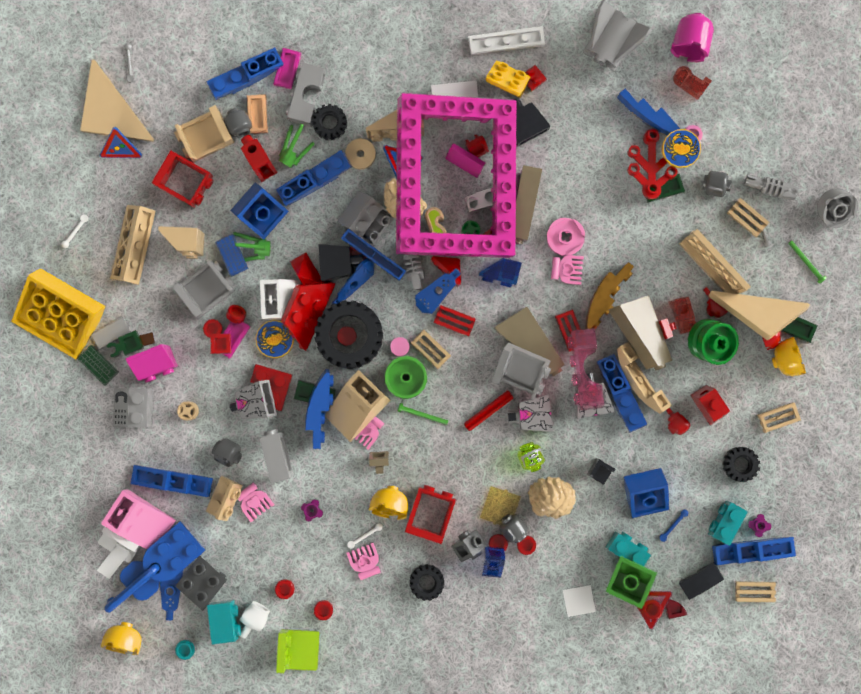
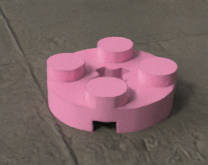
[547,218,585,256]

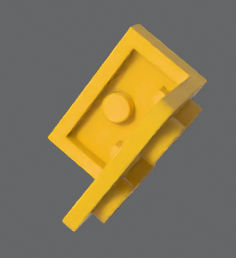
[485,60,531,98]

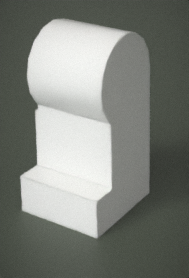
[465,188,493,213]

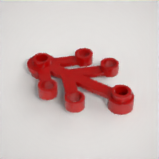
[627,129,678,199]

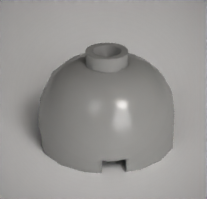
[817,188,858,228]

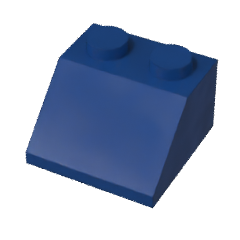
[230,182,289,240]
[624,468,669,518]

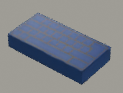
[215,234,249,277]

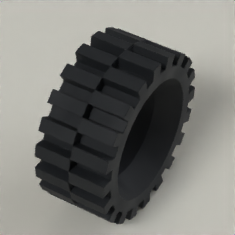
[314,300,383,369]

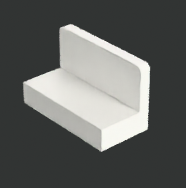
[98,527,141,563]

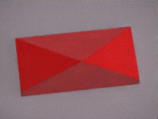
[290,252,324,285]
[431,256,461,287]

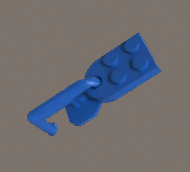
[104,521,206,613]

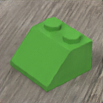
[605,556,657,609]

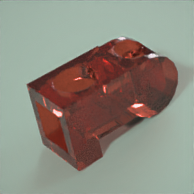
[673,66,712,100]
[668,296,696,335]

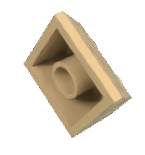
[158,226,204,259]

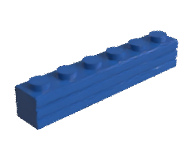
[340,229,406,281]

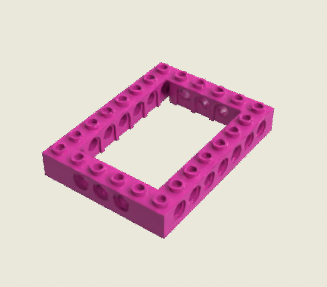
[396,93,516,258]

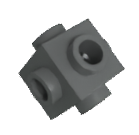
[451,530,486,562]

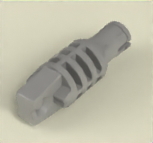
[744,174,799,200]
[403,255,424,290]

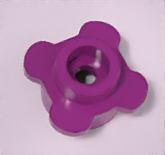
[301,499,323,522]
[748,514,772,537]

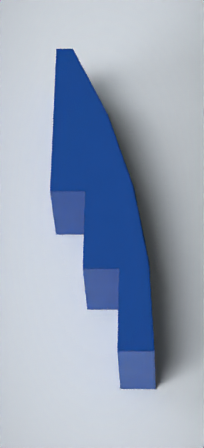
[617,89,680,136]
[130,465,213,497]
[712,537,796,565]

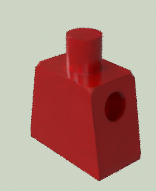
[241,135,278,182]
[690,385,730,426]

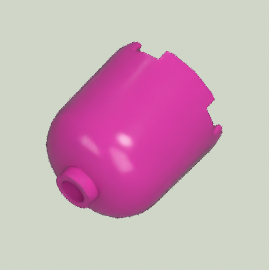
[671,13,714,62]

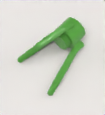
[278,124,314,168]
[233,232,271,262]

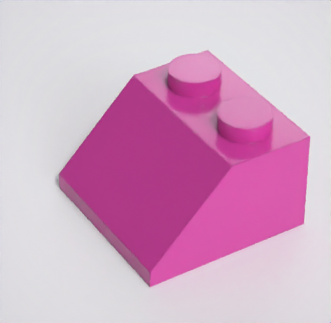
[125,344,178,383]

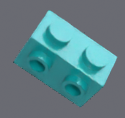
[708,501,748,546]
[605,531,651,566]
[207,600,241,645]

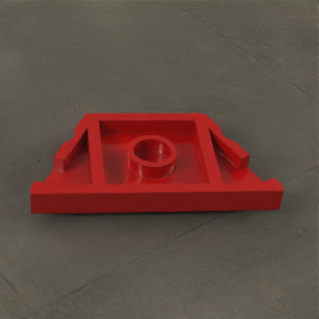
[281,282,335,351]

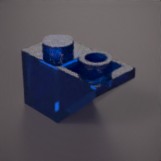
[479,258,522,288]

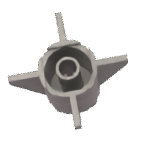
[583,0,652,72]

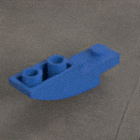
[206,47,284,100]
[276,150,352,206]
[597,354,647,433]
[305,369,333,449]

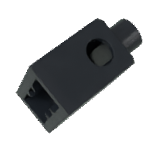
[513,97,550,147]
[318,244,364,282]

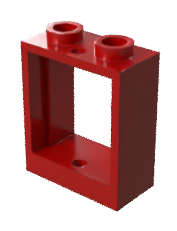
[151,150,214,209]
[405,484,456,544]

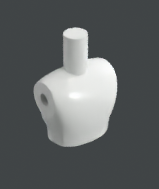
[239,601,270,639]

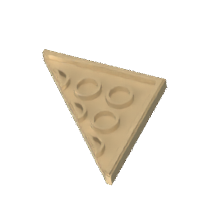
[80,59,154,142]
[709,290,810,341]

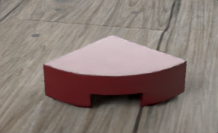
[663,599,687,619]

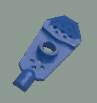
[332,258,374,304]
[415,269,461,314]
[160,567,184,621]

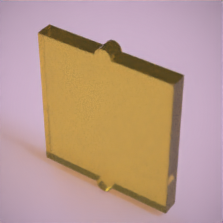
[480,486,521,525]

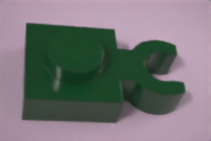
[107,330,144,358]

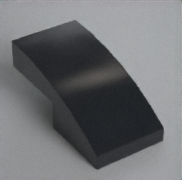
[679,562,724,600]

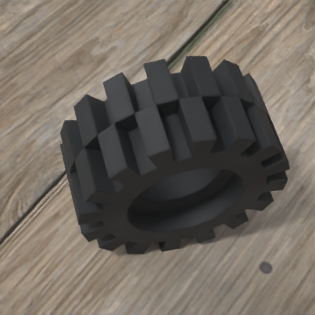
[312,104,347,140]
[722,447,760,482]
[410,564,444,601]

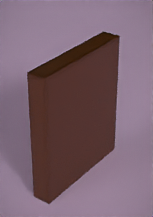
[139,332,155,346]

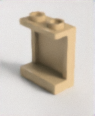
[174,105,235,162]

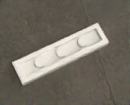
[468,26,545,56]

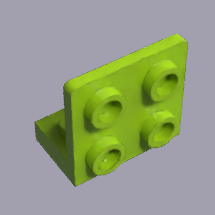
[276,629,320,673]

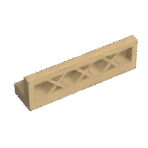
[110,205,155,285]

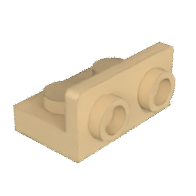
[206,476,243,521]

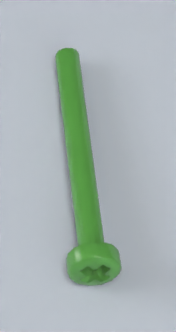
[788,241,827,284]
[398,403,448,425]

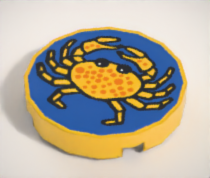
[662,129,701,168]
[255,320,294,358]

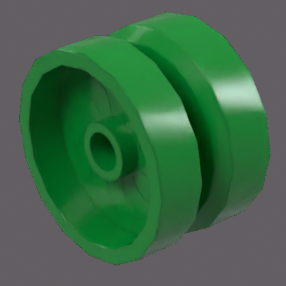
[688,318,739,365]

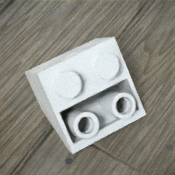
[260,279,301,321]

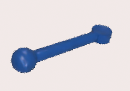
[659,509,689,542]

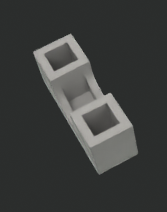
[286,63,326,127]

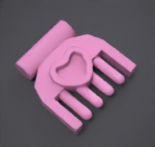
[551,255,584,285]
[355,416,385,450]
[238,482,275,522]
[346,542,381,580]

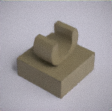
[369,451,389,474]

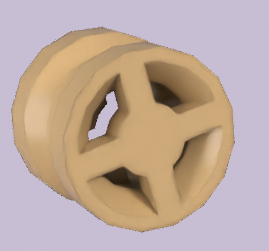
[177,401,199,420]

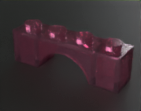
[567,328,604,410]

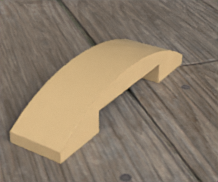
[617,342,672,414]

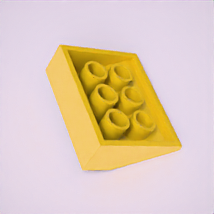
[11,268,106,360]

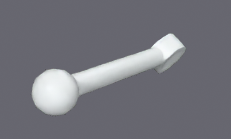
[61,215,89,248]
[347,523,383,549]

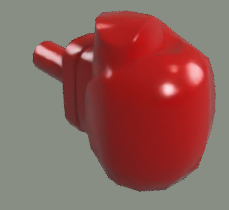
[703,287,728,318]
[666,408,690,435]

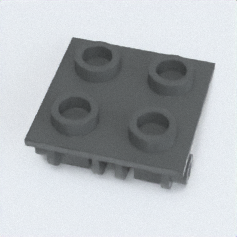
[175,556,227,611]

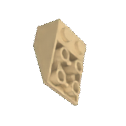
[366,110,424,142]
[325,370,391,442]

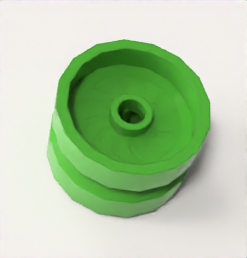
[385,356,427,399]

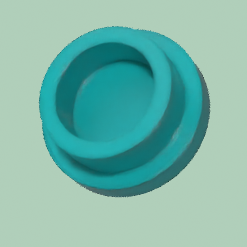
[175,640,195,660]

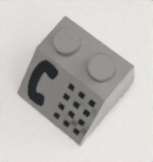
[113,388,153,428]

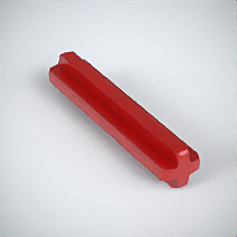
[464,391,514,431]

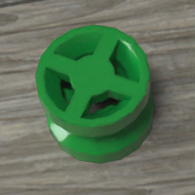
[461,220,480,235]

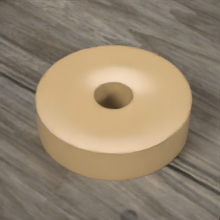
[345,138,376,170]

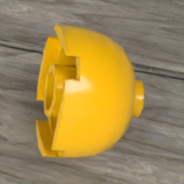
[771,337,806,377]
[369,486,408,520]
[100,622,141,655]

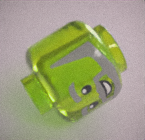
[517,442,545,472]

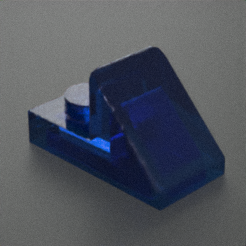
[482,546,505,578]

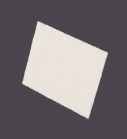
[563,585,596,617]

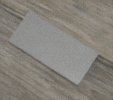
[91,317,131,349]

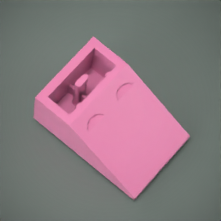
[101,489,176,549]

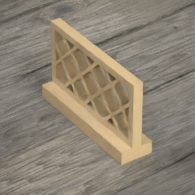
[679,229,751,294]

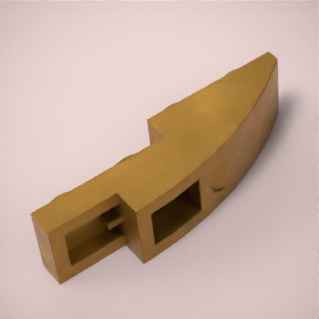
[585,262,634,331]

